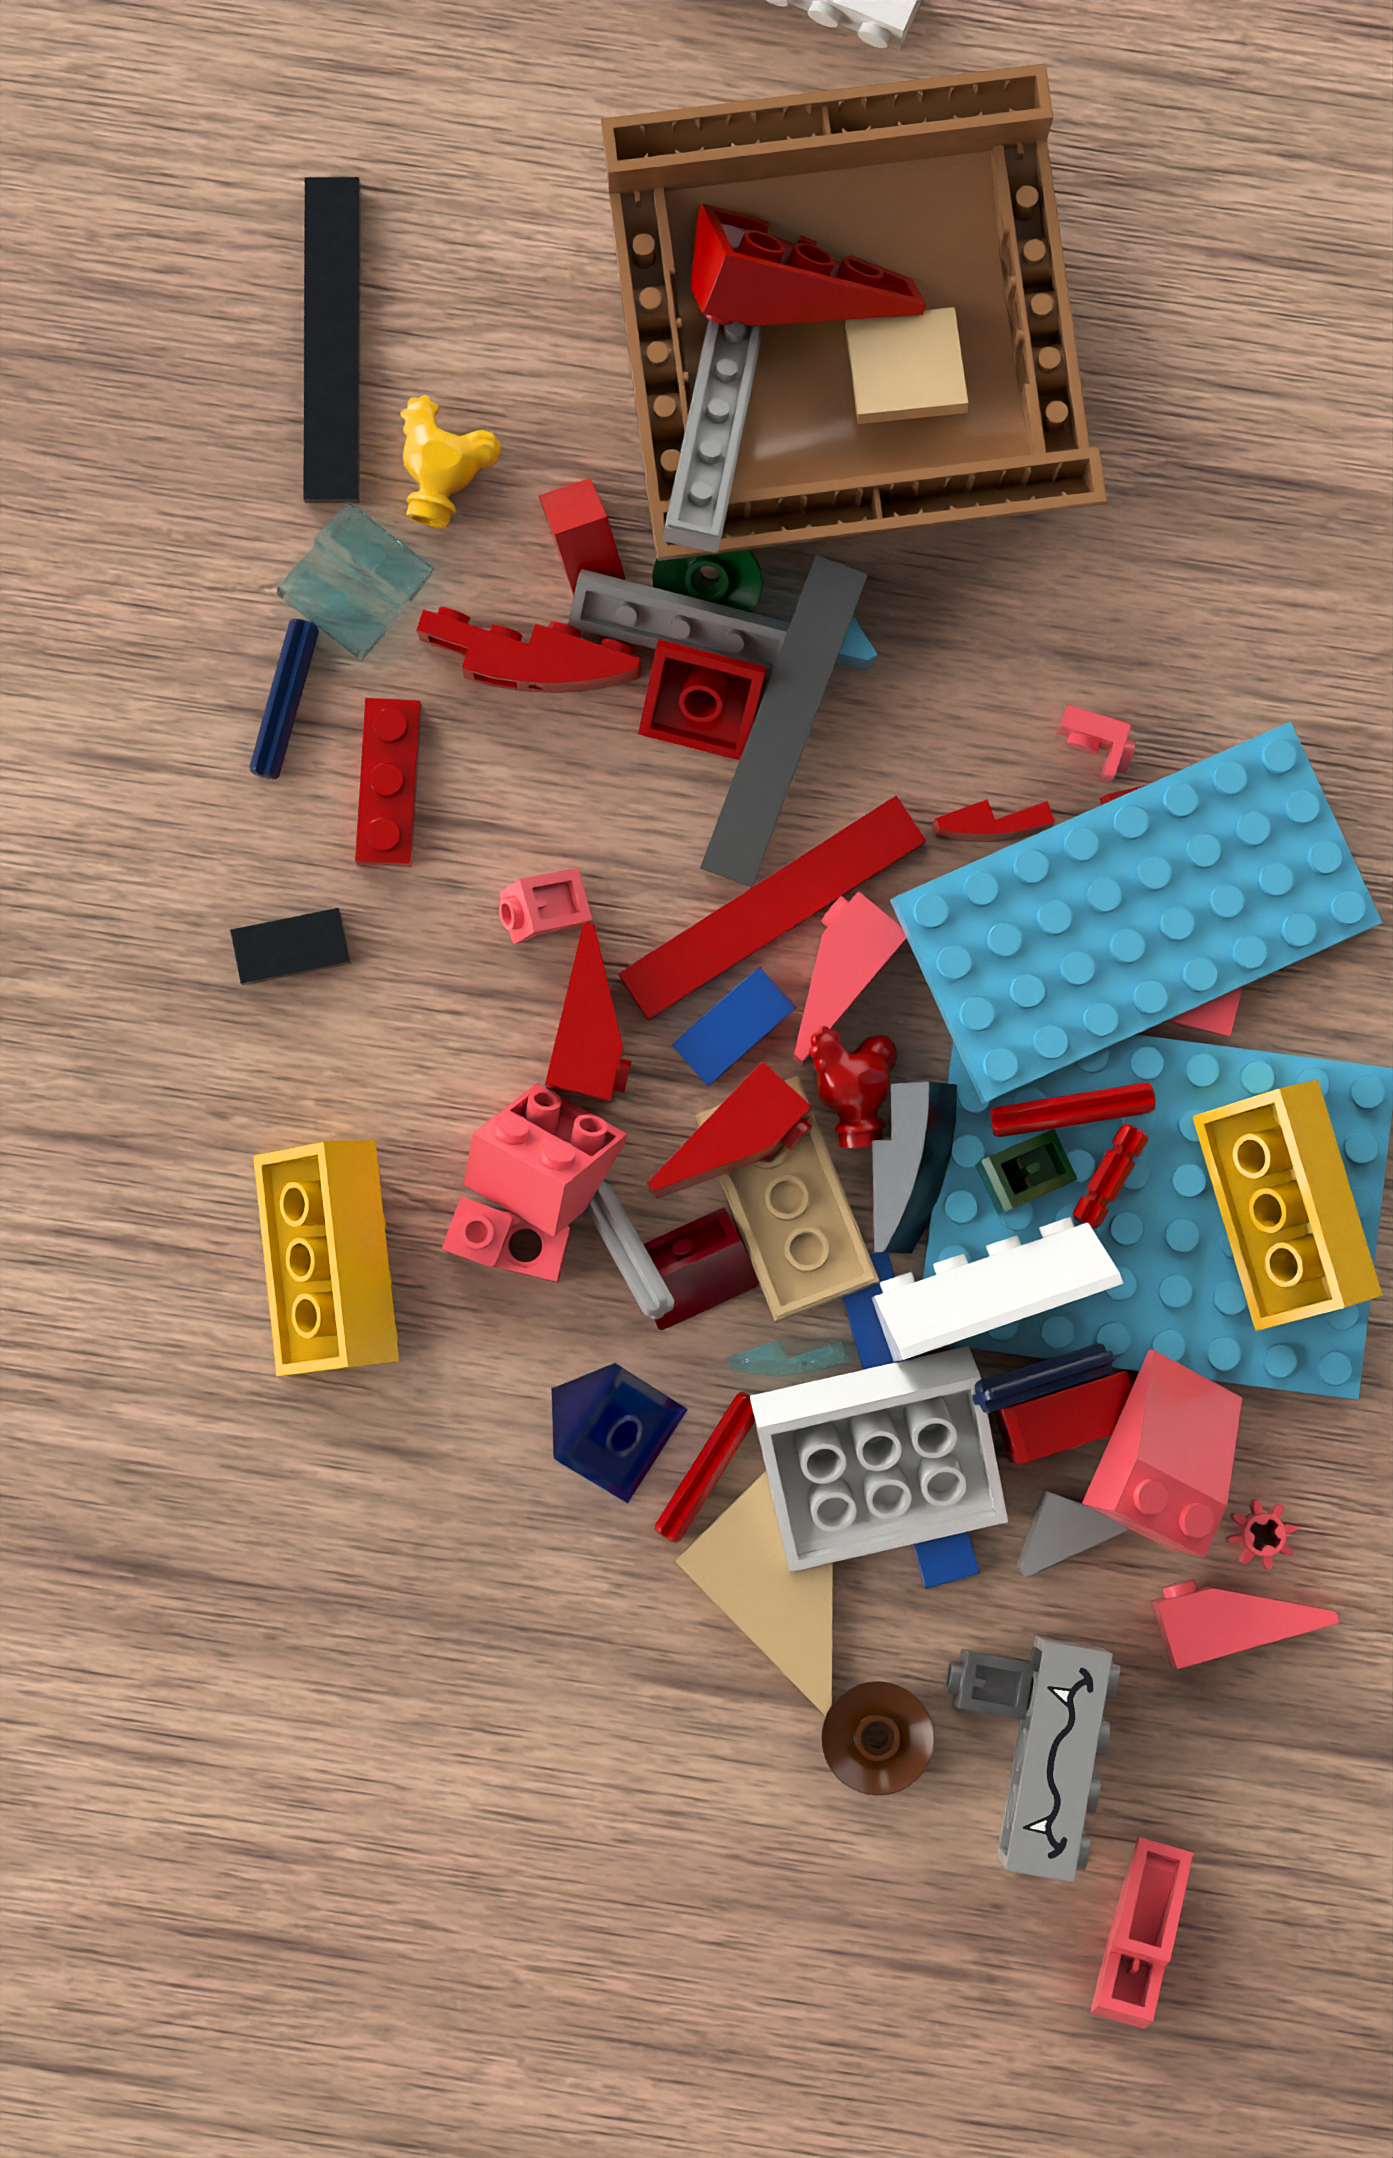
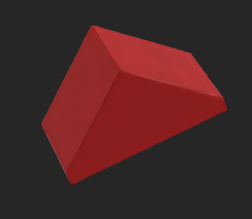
[539,478,626,597]

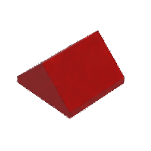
[638,639,767,760]

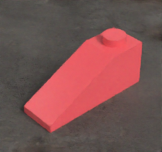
[793,891,907,1066]
[1151,1579,1340,1669]

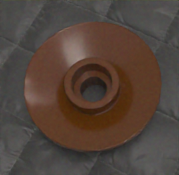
[821,1681,934,1796]

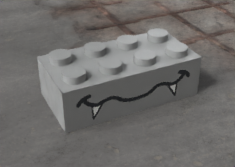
[997,1634,1120,1883]

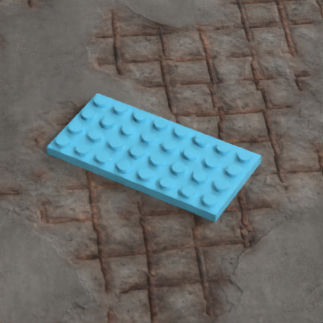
[890,721,1383,1104]

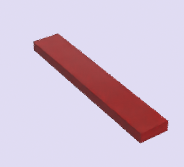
[618,795,926,1021]

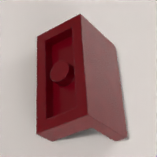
[643,1207,759,1330]

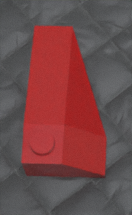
[691,203,927,326]

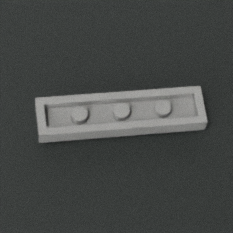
[568,569,790,679]

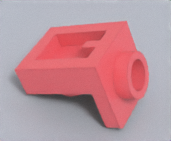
[1056,705,1136,784]
[499,868,593,944]
[442,1196,513,1267]

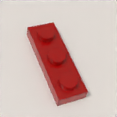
[355,698,422,867]

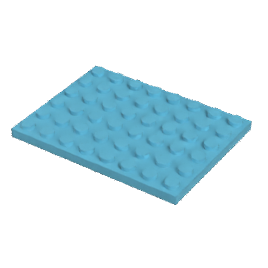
[922,1035,1393,1400]

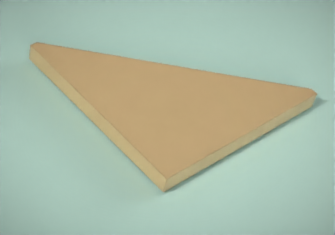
[674,1470,833,1716]

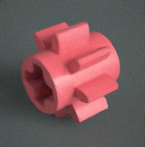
[1225,1499,1298,1569]

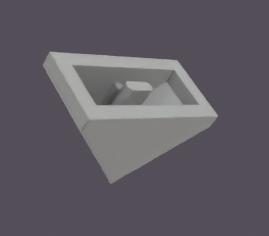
[1017,1491,1128,1577]

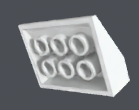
[872,1217,1123,1361]
[750,1346,1008,1572]

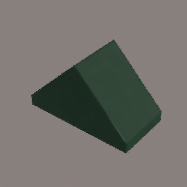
[975,1129,1077,1215]

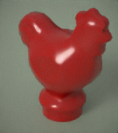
[809,1026,897,1148]

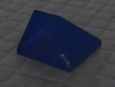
[551,1363,688,1503]

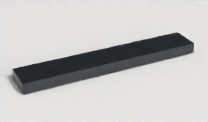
[303,177,361,503]

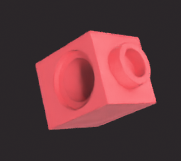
[494,1211,572,1283]

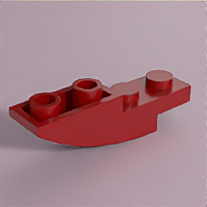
[416,607,641,693]

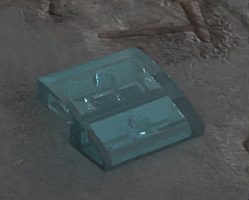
[276,501,434,661]

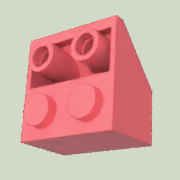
[463,1083,627,1237]

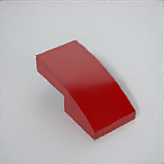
[932,799,1055,842]

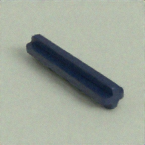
[249,619,319,779]
[972,1344,1115,1413]

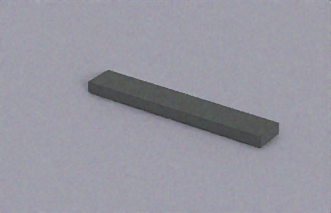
[700,554,868,888]

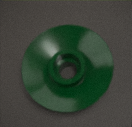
[652,549,762,613]

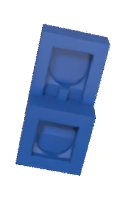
[672,967,797,1086]

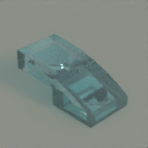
[727,1339,848,1375]

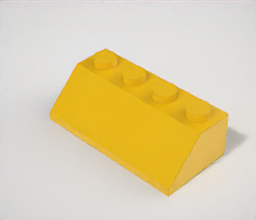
[1192,1079,1383,1331]
[253,1139,399,1376]

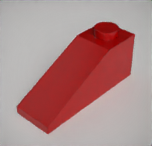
[545,922,632,1103]
[647,1061,812,1199]

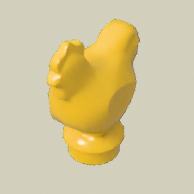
[400,395,501,529]

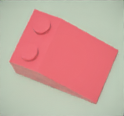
[1082,1350,1243,1558]

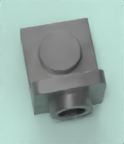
[945,1649,1035,1720]

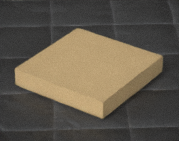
[845,307,968,424]

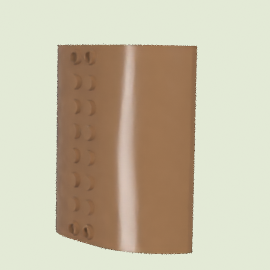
[601,63,1107,561]

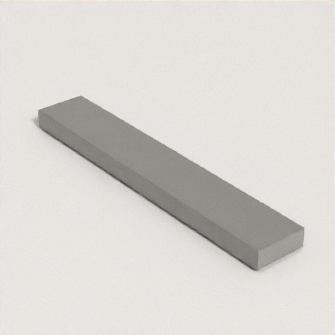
[662,319,764,554]

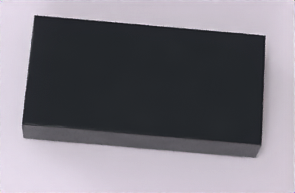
[230,908,351,985]

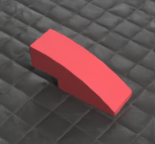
[1090,1837,1194,2029]

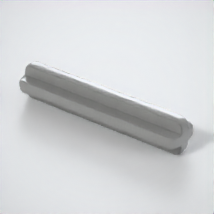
[587,1181,674,1320]

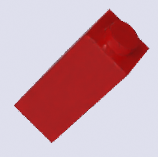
[994,1371,1136,1465]

